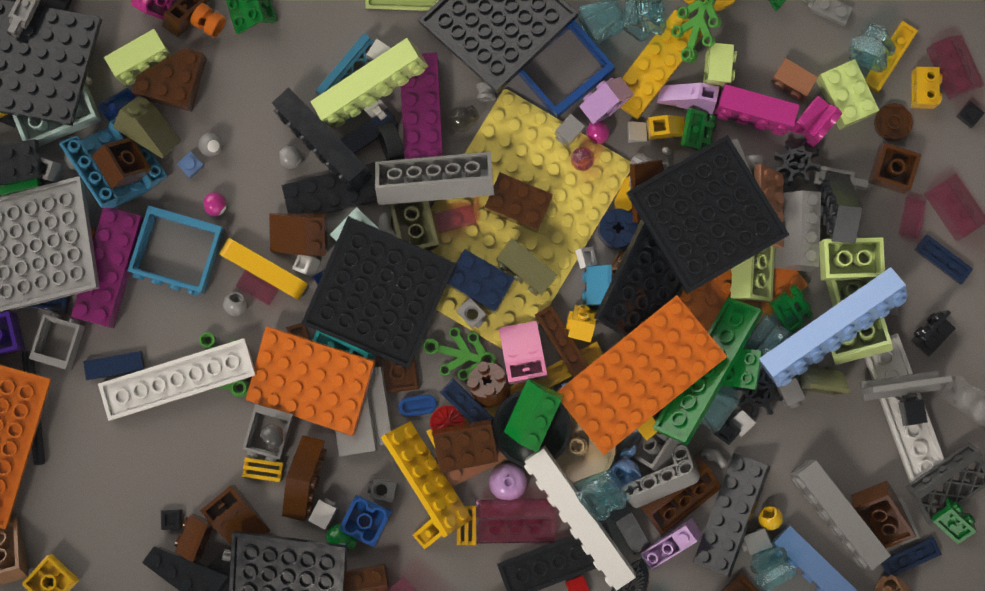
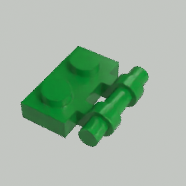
[681,108,716,151]
[769,284,813,334]

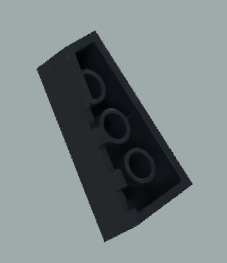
[142,546,230,591]

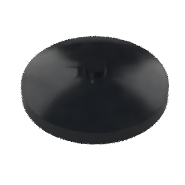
[493,390,571,466]

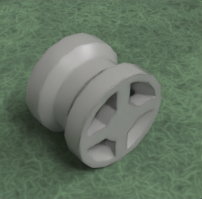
[476,82,496,102]

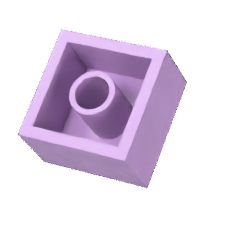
[579,77,634,124]

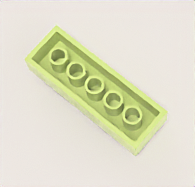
[310,38,429,128]

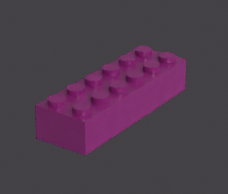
[401,53,443,159]
[71,208,144,329]

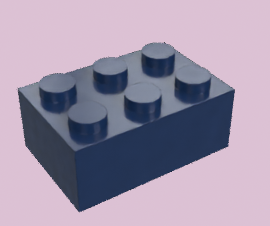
[447,249,515,313]

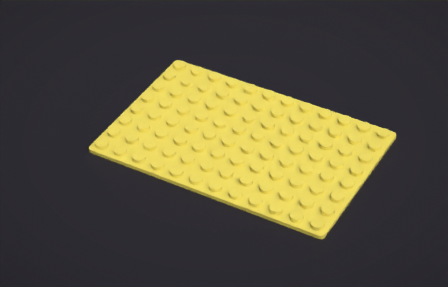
[431,89,630,349]

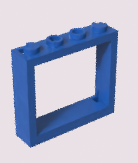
[518,20,615,118]

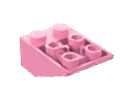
[499,321,547,385]

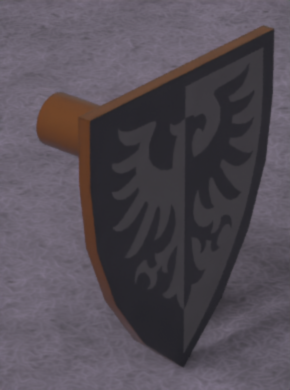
[611,558,649,591]

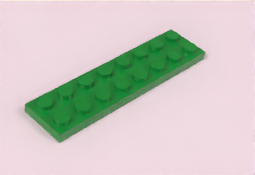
[652,297,763,445]

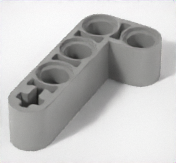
[622,445,700,508]

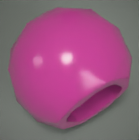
[586,121,610,144]
[204,192,227,216]

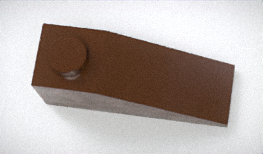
[162,0,210,37]

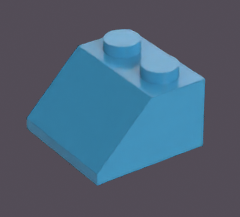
[582,265,612,307]

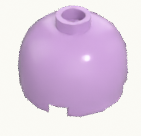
[489,462,527,501]

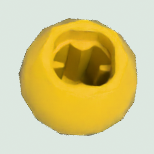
[758,506,783,530]

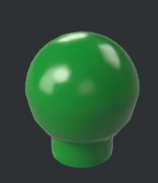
[326,524,358,551]

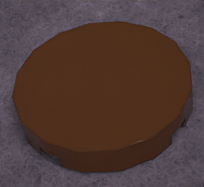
[874,103,913,141]

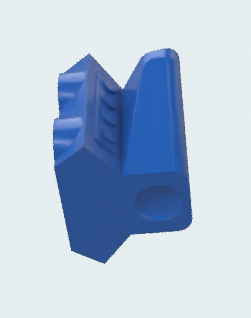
[339,495,392,547]

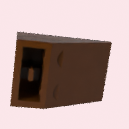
[200,485,271,545]

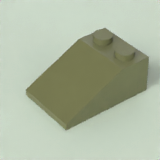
[113,95,181,158]
[798,364,850,395]

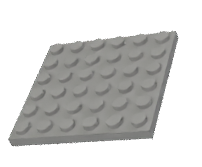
[0,176,100,313]

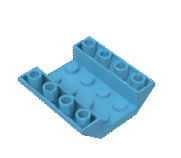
[59,119,167,208]

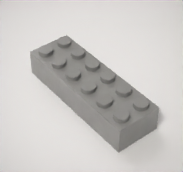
[375,152,494,205]
[790,460,891,570]

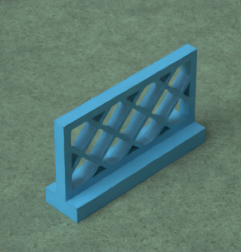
[316,33,374,121]

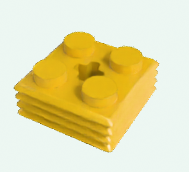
[22,554,79,591]

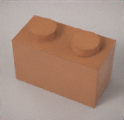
[770,58,818,101]

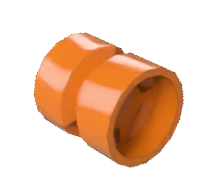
[190,3,226,38]

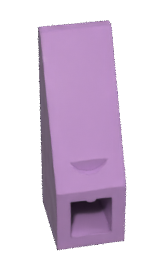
[657,83,719,115]
[640,518,703,570]

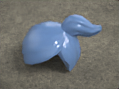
[607,445,641,494]

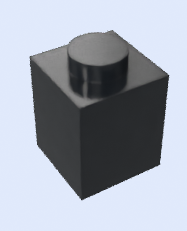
[898,396,928,426]

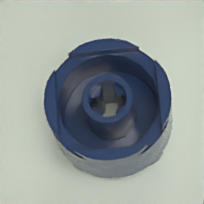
[598,209,638,250]

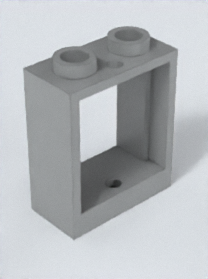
[29,313,85,370]
[242,404,295,462]

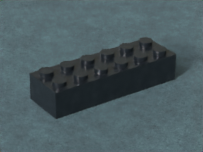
[272,87,372,192]

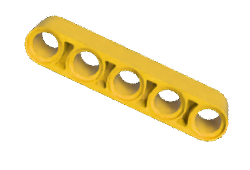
[219,238,309,300]

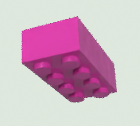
[713,84,799,136]

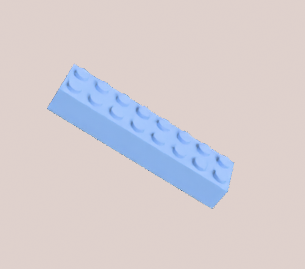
[759,267,908,387]

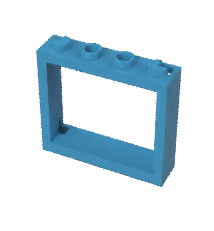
[128,205,225,296]

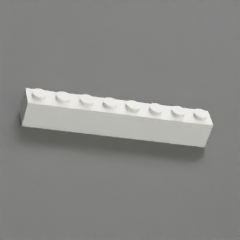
[524,445,636,591]

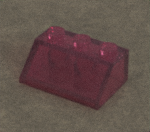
[926,35,984,100]
[924,173,985,241]

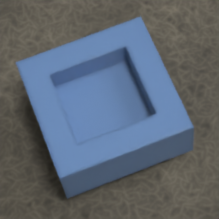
[177,151,204,179]

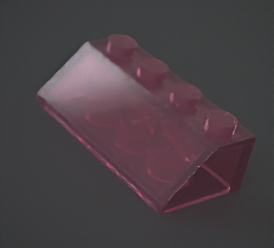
[476,498,555,544]

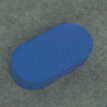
[398,394,437,417]

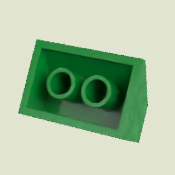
[504,379,563,453]

